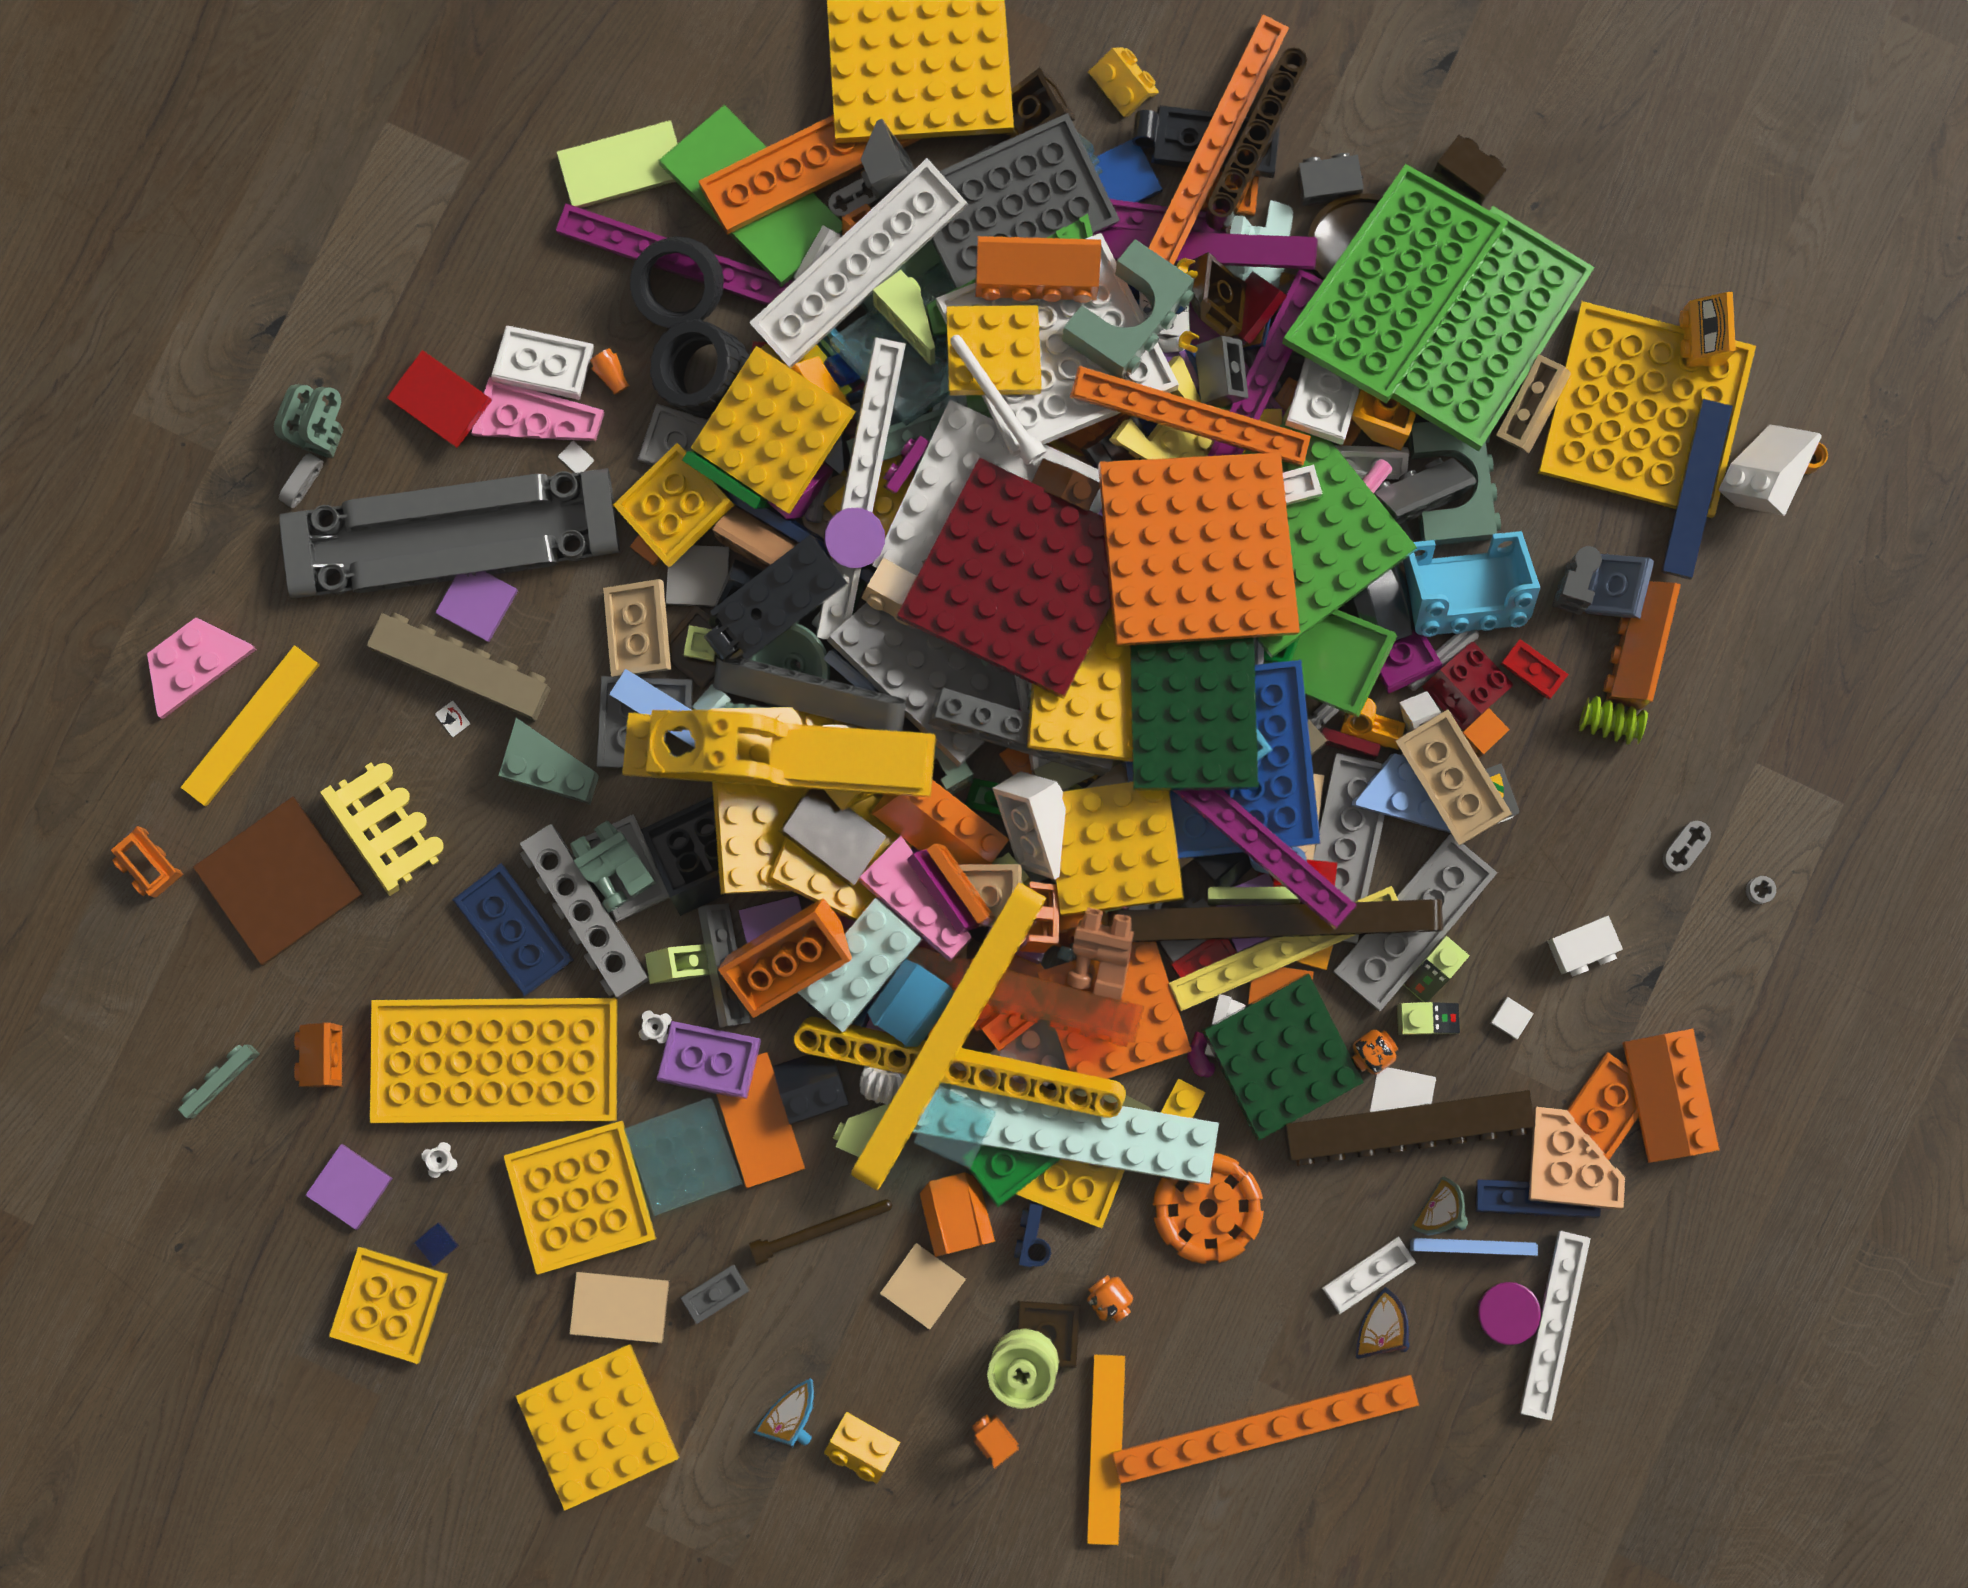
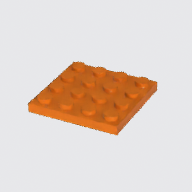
[1037,942,1192,1079]

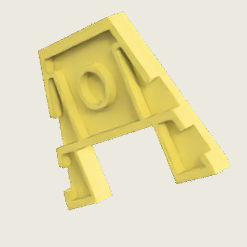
[1109,356,1215,460]

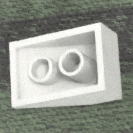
[1719,425,1822,516]
[993,771,1066,880]

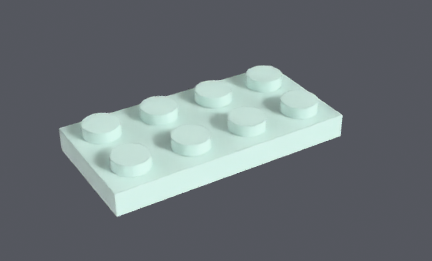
[797,898,923,1032]

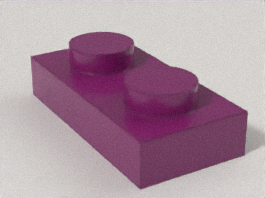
[883,436,930,494]

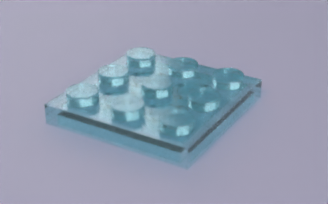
[625,1097,743,1216]

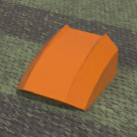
[919,1172,995,1257]

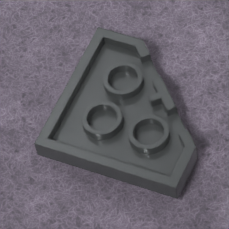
[597,676,693,769]

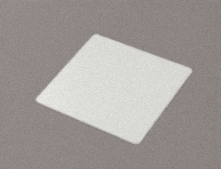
[1370,1067,1436,1112]

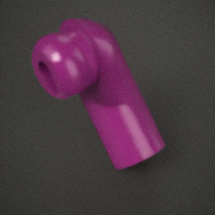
[1187,1032,1215,1078]

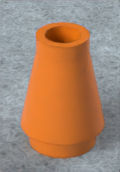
[590,348,629,395]

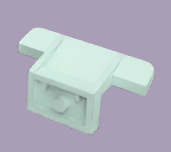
[1225,200,1293,288]

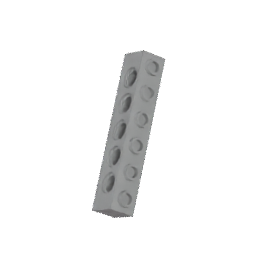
[520,824,649,999]

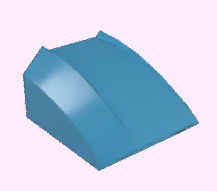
[867,959,955,1047]

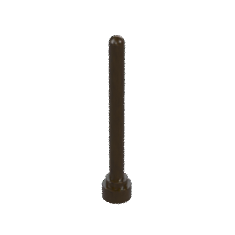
[749,1199,892,1266]

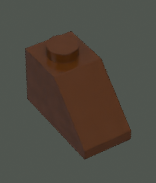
[1032,458,1100,512]

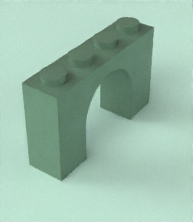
[1062,239,1194,379]
[1408,422,1501,545]

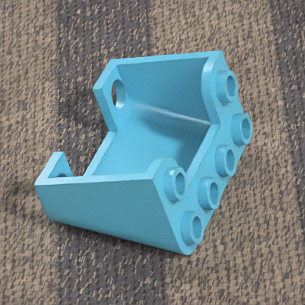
[1403,531,1540,637]

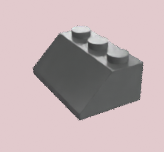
[861,119,915,201]
[1374,458,1477,525]

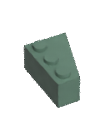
[498,718,599,805]

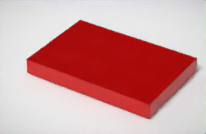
[387,350,492,448]

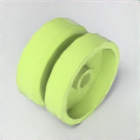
[987,1329,1059,1409]

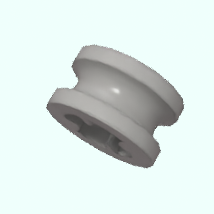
[1746,876,1776,904]

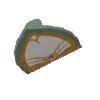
[1411,1176,1468,1235]

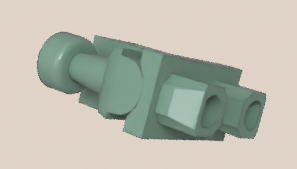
[570,820,656,913]

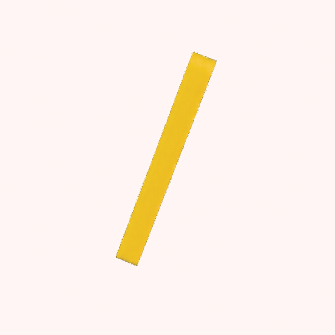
[850,882,1046,1191]
[794,1017,1126,1118]

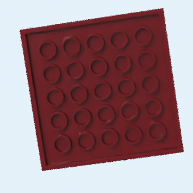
[897,457,1111,699]

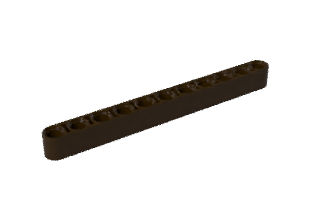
[1108,899,1443,942]

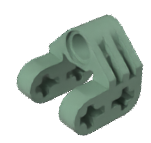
[274,384,344,458]

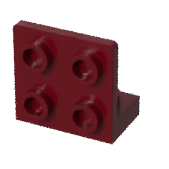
[1422,642,1513,731]

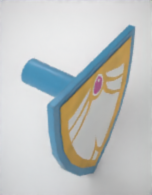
[754,1378,814,1446]

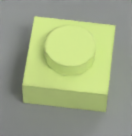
[684,625,716,662]

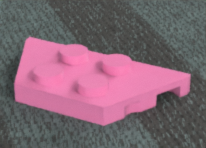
[147,618,256,719]

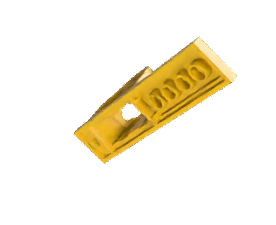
[622,710,936,797]

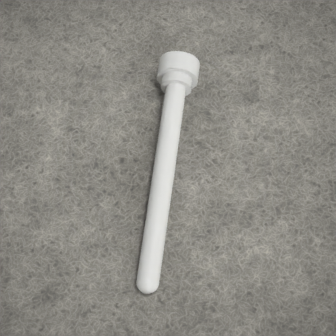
[950,335,1047,465]

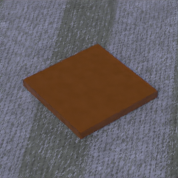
[193,796,363,966]

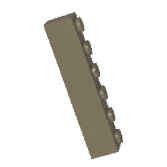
[367,612,551,721]

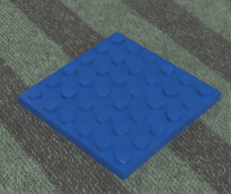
[1126,660,1321,859]

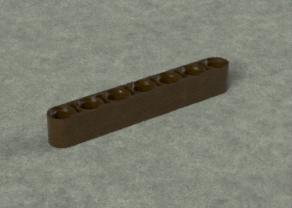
[1205,47,1307,231]

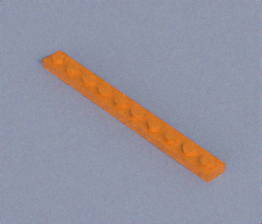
[1148,14,1289,265]
[1112,1374,1419,1484]

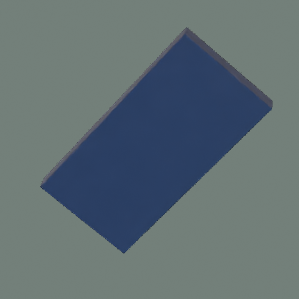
[453,863,574,997]

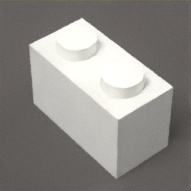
[1547,916,1623,977]

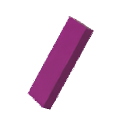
[907,849,980,934]

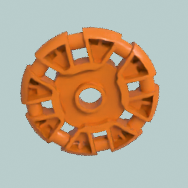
[1153,1153,1264,1264]

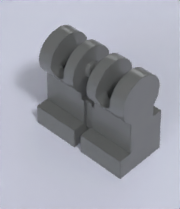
[1552,546,1602,615]

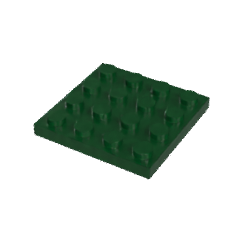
[1201,974,1364,1140]

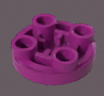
[1477,1282,1541,1345]

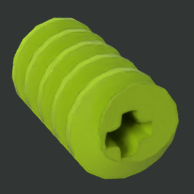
[1579,696,1648,745]

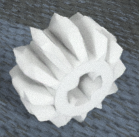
[860,1066,907,1105]

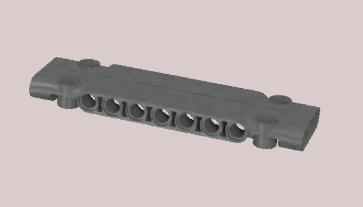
[279,468,620,599]

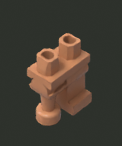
[1067,907,1134,1000]

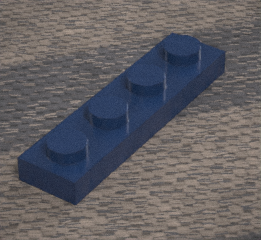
[1476,1180,1601,1218]

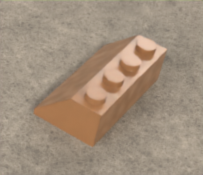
[712,505,800,570]

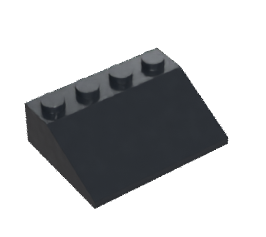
[641,796,726,916]

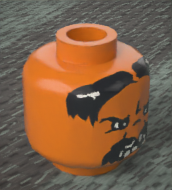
[1351,1029,1398,1075]
[1087,1275,1133,1323]

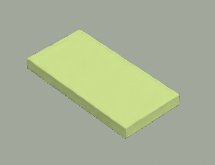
[557,120,678,208]

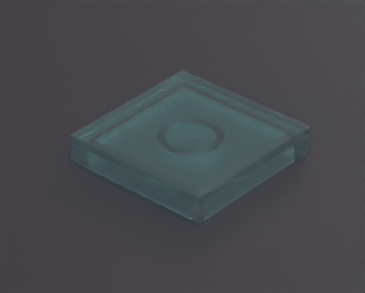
[914,1086,996,1169]

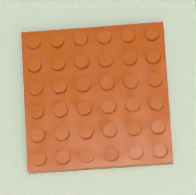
[1098,452,1300,646]

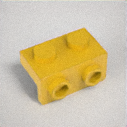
[1088,48,1159,117]
[824,1412,900,1483]

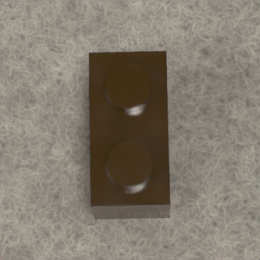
[1434,135,1507,205]

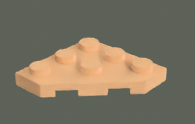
[1529,1107,1625,1210]

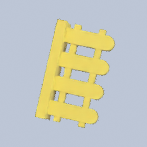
[320,763,444,896]

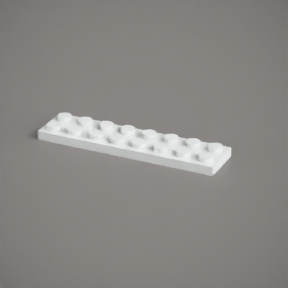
[749,158,969,368]

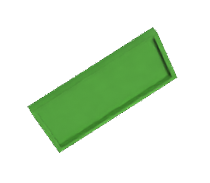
[659,105,842,287]
[1263,610,1397,717]

